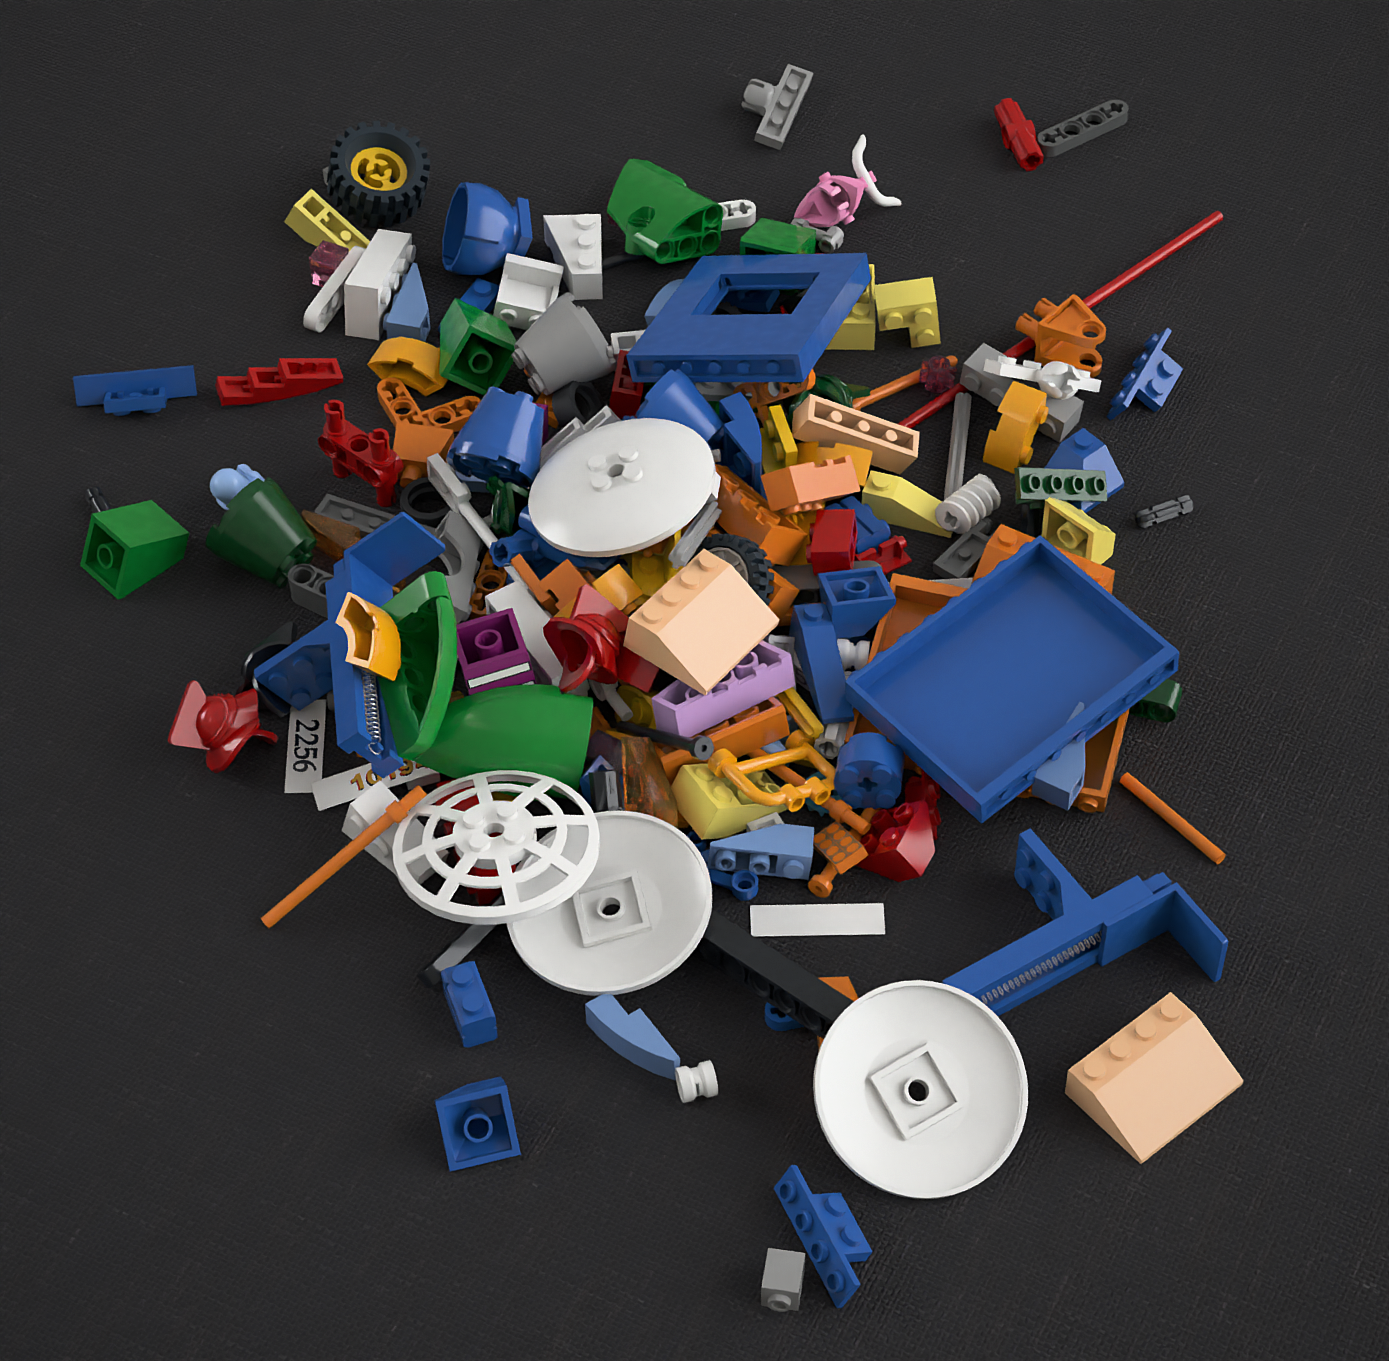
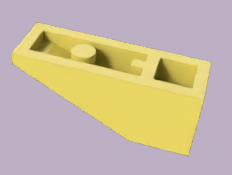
[284,189,370,259]
[862,470,953,538]

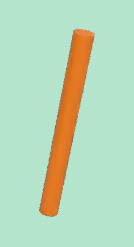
[1119,772,1226,864]

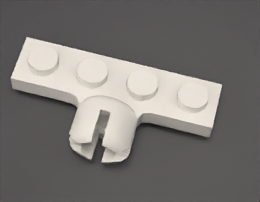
[983,355,1101,400]

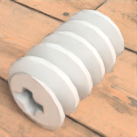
[935,474,1001,534]

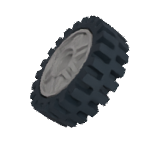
[688,533,774,606]

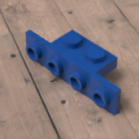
[1106,327,1183,421]
[73,365,197,416]
[774,1165,872,1308]

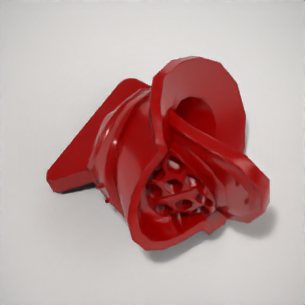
[543,584,629,693]
[168,680,279,773]

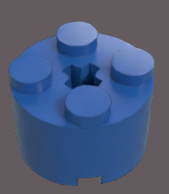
[834,732,905,809]

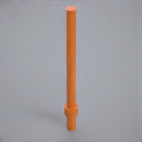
[746,748,871,835]
[261,785,427,929]

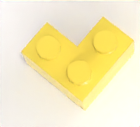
[873,277,941,348]

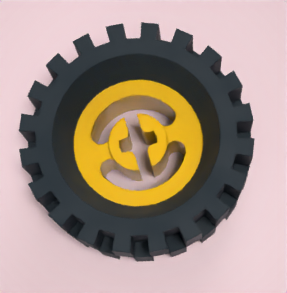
[326,121,430,227]

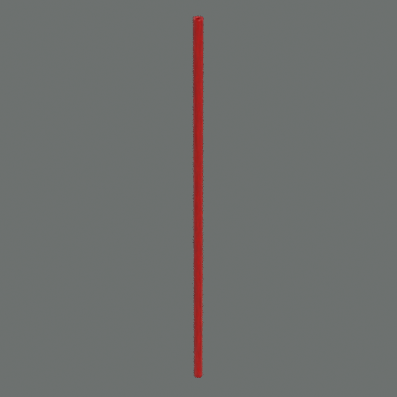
[897,210,1223,429]

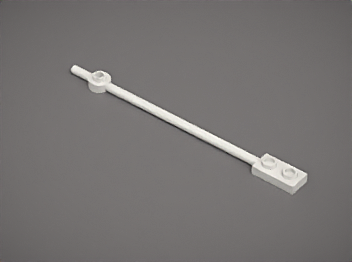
[427,453,633,721]

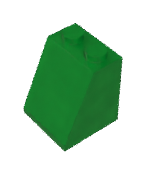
[740,218,816,296]
[439,298,517,395]
[80,500,190,599]

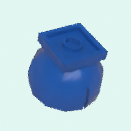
[442,182,533,275]

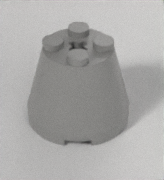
[511,292,617,395]

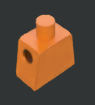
[393,422,454,488]

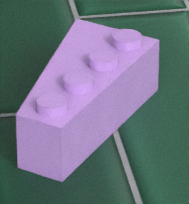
[651,640,795,738]

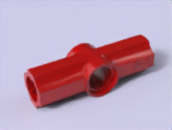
[994,98,1044,171]

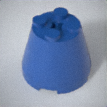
[629,369,725,450]
[446,386,544,488]

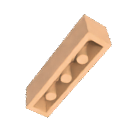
[792,394,919,475]

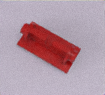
[854,535,912,575]
[905,769,941,840]

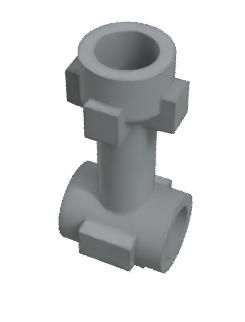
[791,218,844,254]

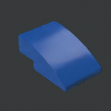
[719,392,762,495]

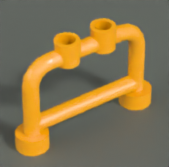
[708,729,836,812]

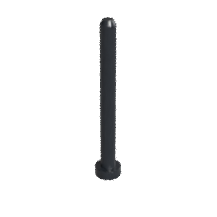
[616,721,714,760]

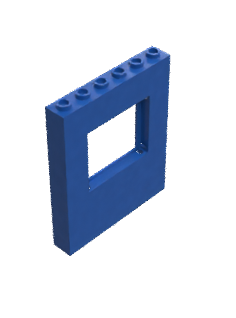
[626,253,871,382]

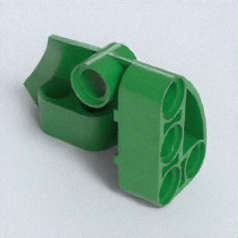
[607,159,723,264]

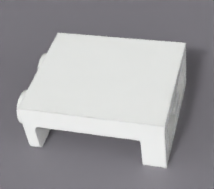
[493,253,564,330]

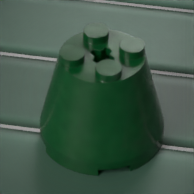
[205,477,318,588]

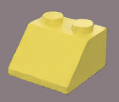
[1041,497,1116,565]

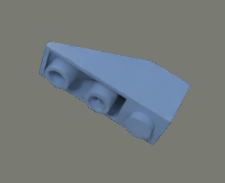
[383,263,431,342]
[1032,702,1085,811]
[707,823,814,880]

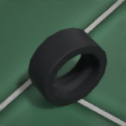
[552,381,605,429]
[400,477,453,528]

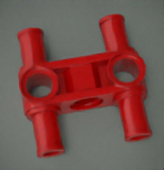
[318,400,403,507]

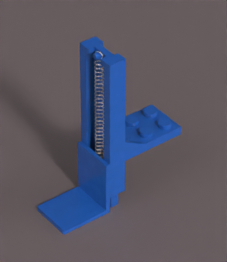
[254,512,445,778]
[942,828,1228,1016]

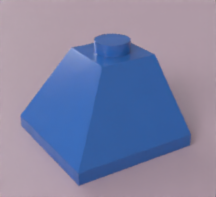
[1045,428,1125,513]
[817,566,896,639]
[435,1076,521,1172]

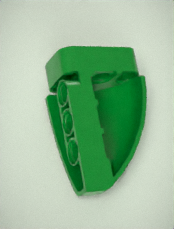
[377,571,457,761]
[413,684,593,801]

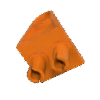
[1015,294,1106,378]

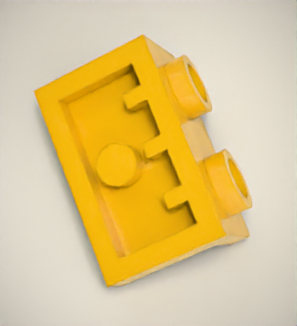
[760,405,798,474]

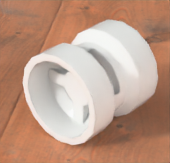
[837,638,870,671]
[675,1060,718,1103]

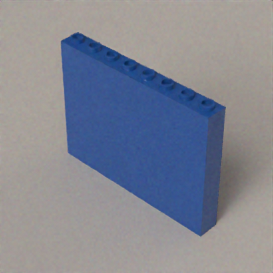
[845,535,1179,824]

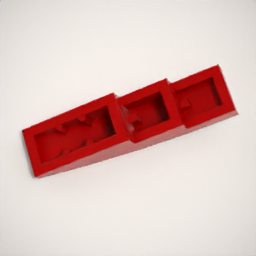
[215,358,344,406]

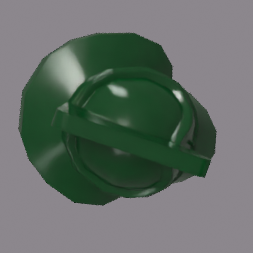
[783,374,870,428]

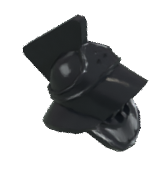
[236,621,298,717]

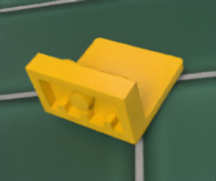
[629,529,687,612]

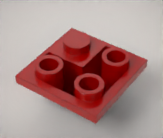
[856,800,935,882]

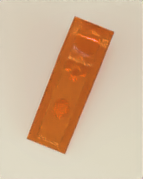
[621,737,678,829]

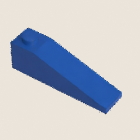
[789,603,854,724]

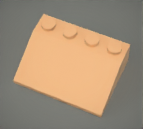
[623,549,779,695]
[1065,992,1244,1164]

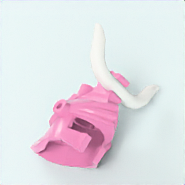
[794,134,901,227]

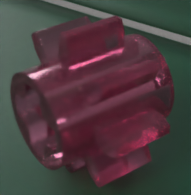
[919,356,957,393]

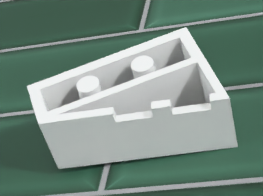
[543,214,603,300]
[342,780,449,884]

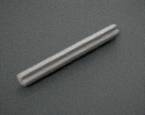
[944,392,972,500]
[668,501,722,569]

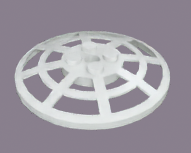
[392,770,600,925]

